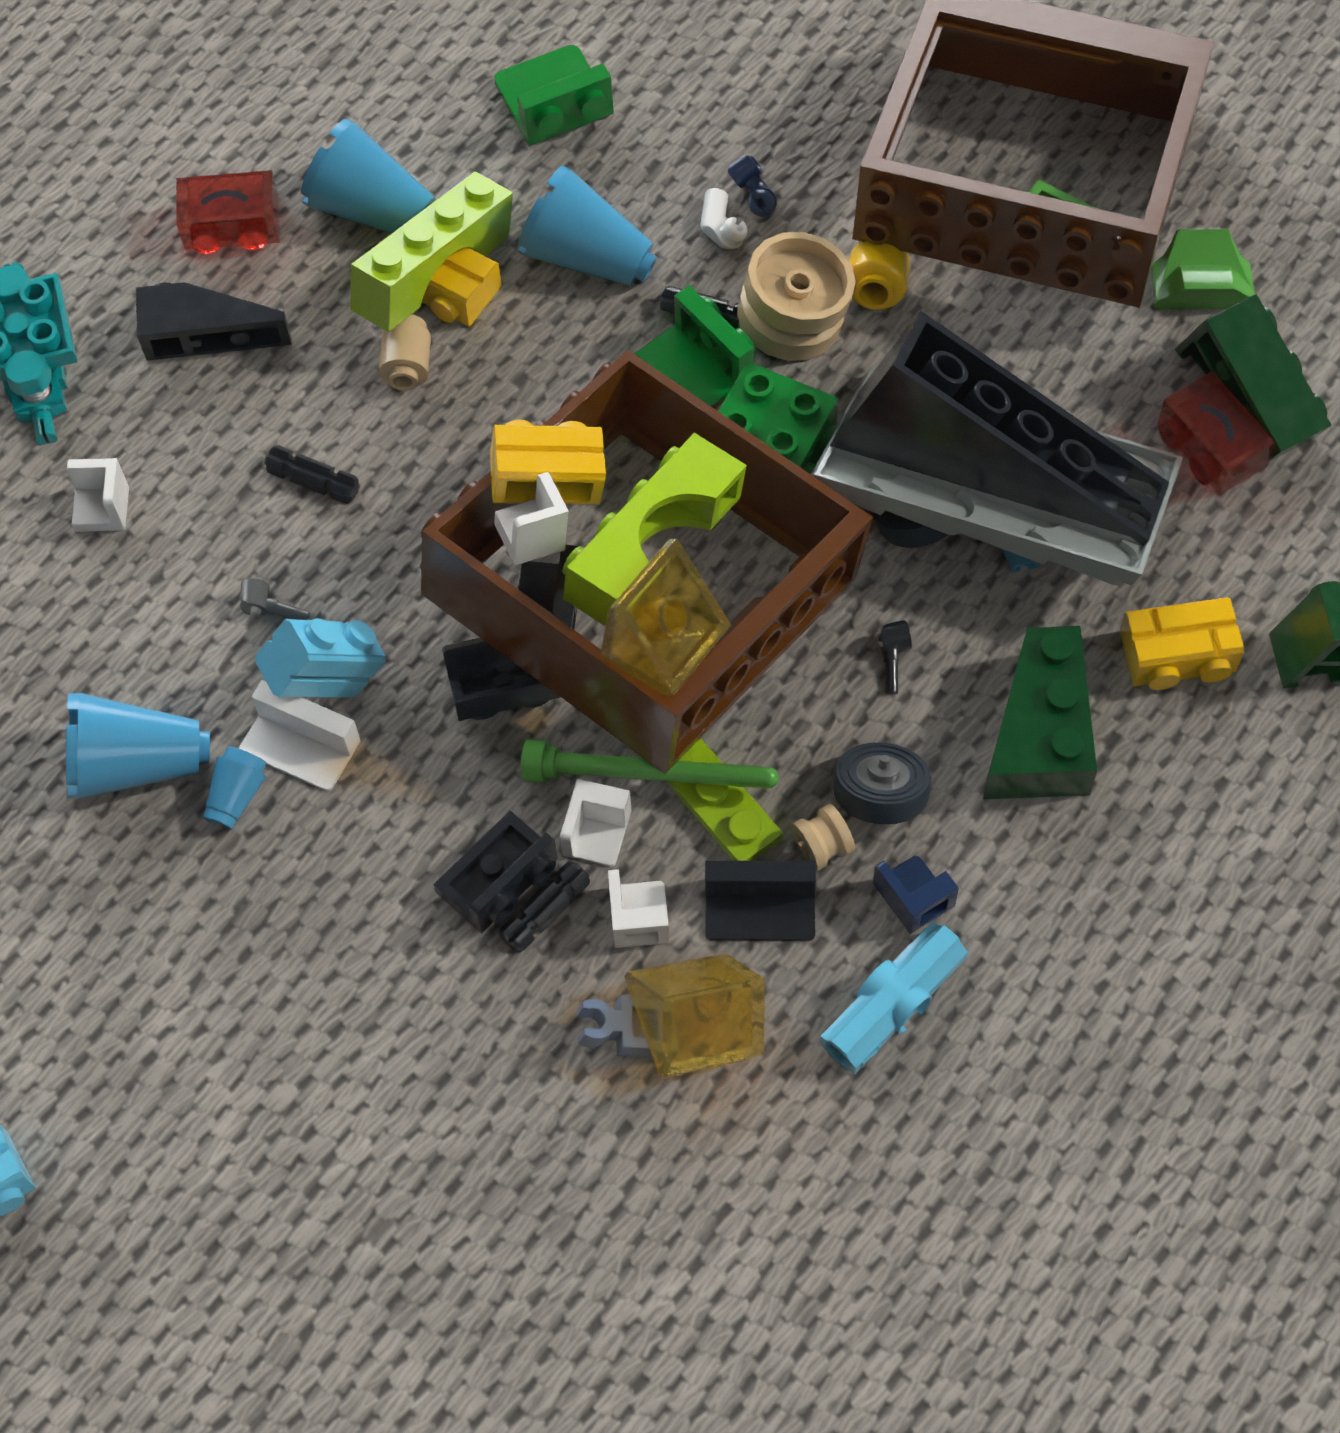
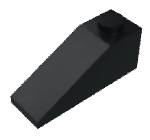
[136,282,292,361]

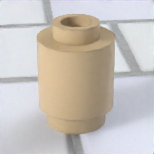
[379,314,431,391]

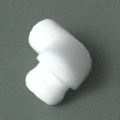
[700,188,748,250]

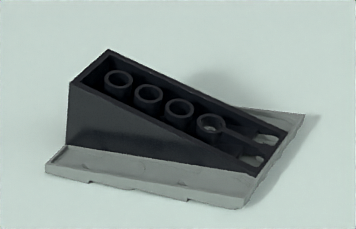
[811,311,1183,586]

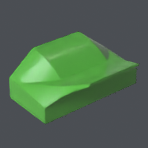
[1151,228,1255,309]

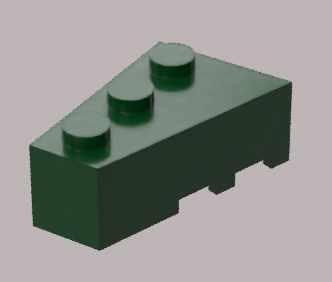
[1174,294,1332,464]
[1269,581,1340,689]
[983,626,1097,800]

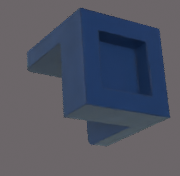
[873,856,959,934]

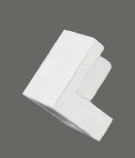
[66,458,129,532]
[494,472,569,565]
[560,779,632,867]
[608,869,670,948]

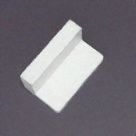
[239,680,361,792]

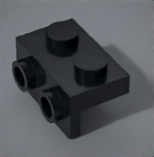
[442,638,560,721]
[433,811,558,934]

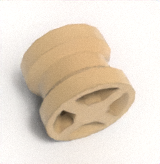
[790,804,855,871]

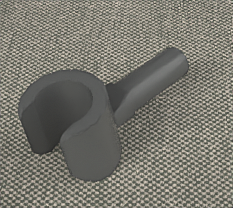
[240,578,310,620]

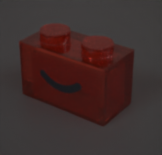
[176,170,280,254]
[1157,372,1276,496]

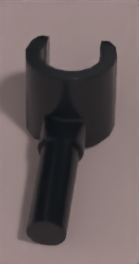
[879,620,912,694]

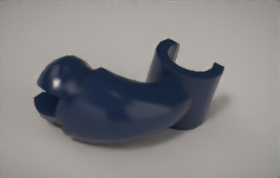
[728,155,777,217]

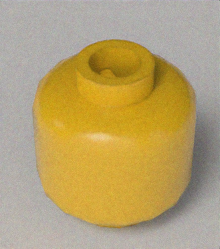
[849,241,911,310]

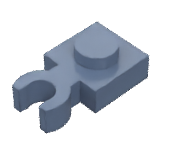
[577,995,678,1060]

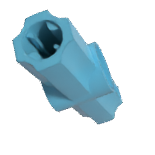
[820,921,968,1074]

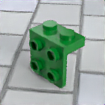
[494,45,614,146]
[634,285,755,409]
[718,364,838,474]

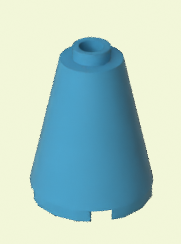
[301,119,436,233]
[518,165,657,286]
[66,693,210,799]

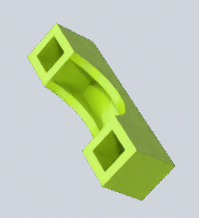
[350,172,513,332]
[562,433,747,633]

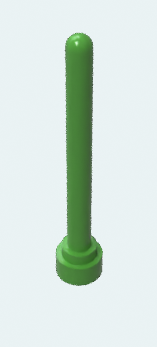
[521,739,779,789]

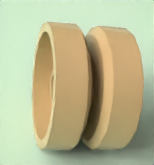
[737,232,856,361]

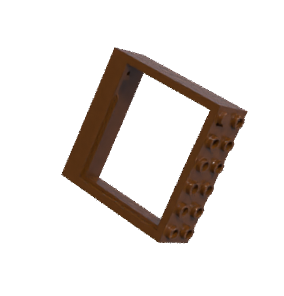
[852,0,1214,308]
[420,350,873,774]

